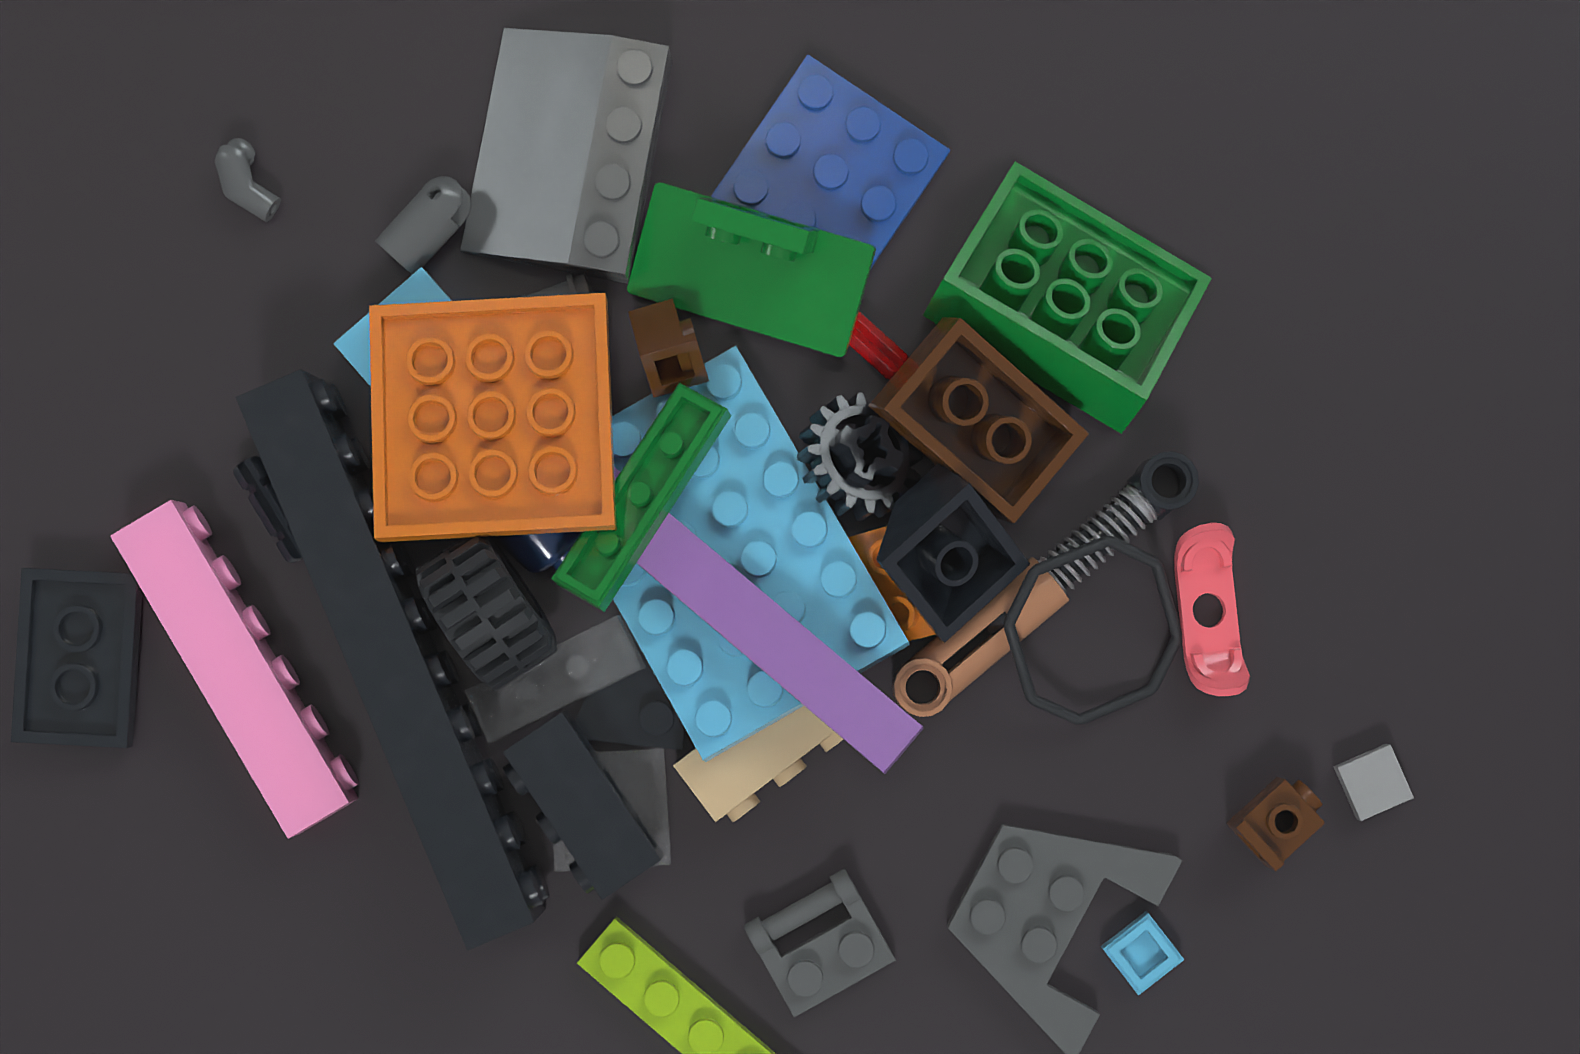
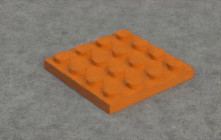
[369,293,616,542]

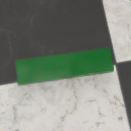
[551,383,731,612]

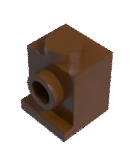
[628,298,709,398]
[1226,777,1325,871]

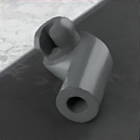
[214,138,281,222]

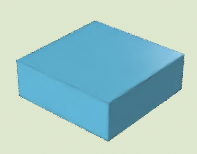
[1100,911,1184,995]

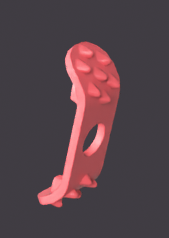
[1174,523,1250,696]

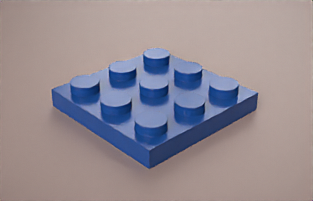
[711,55,950,269]

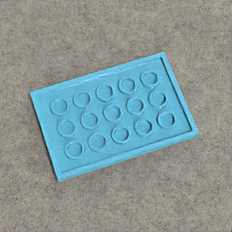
[579,346,910,762]

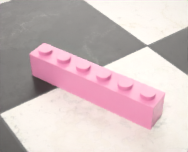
[111,500,359,839]

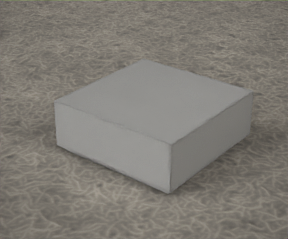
[1333,744,1414,821]

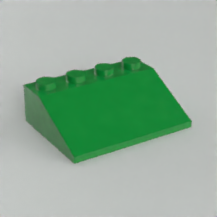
[922,161,1212,434]

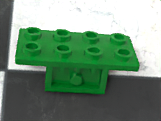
[627,182,876,357]

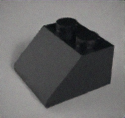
[876,463,1031,643]

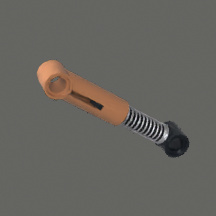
[892,451,1199,717]

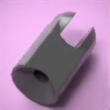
[375,176,472,275]

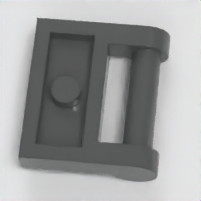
[743,868,896,1017]

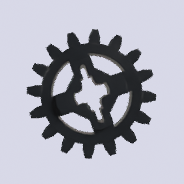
[797,393,923,521]

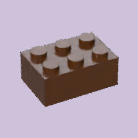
[868,317,1089,523]

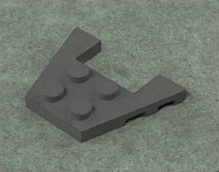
[947,824,1183,1054]

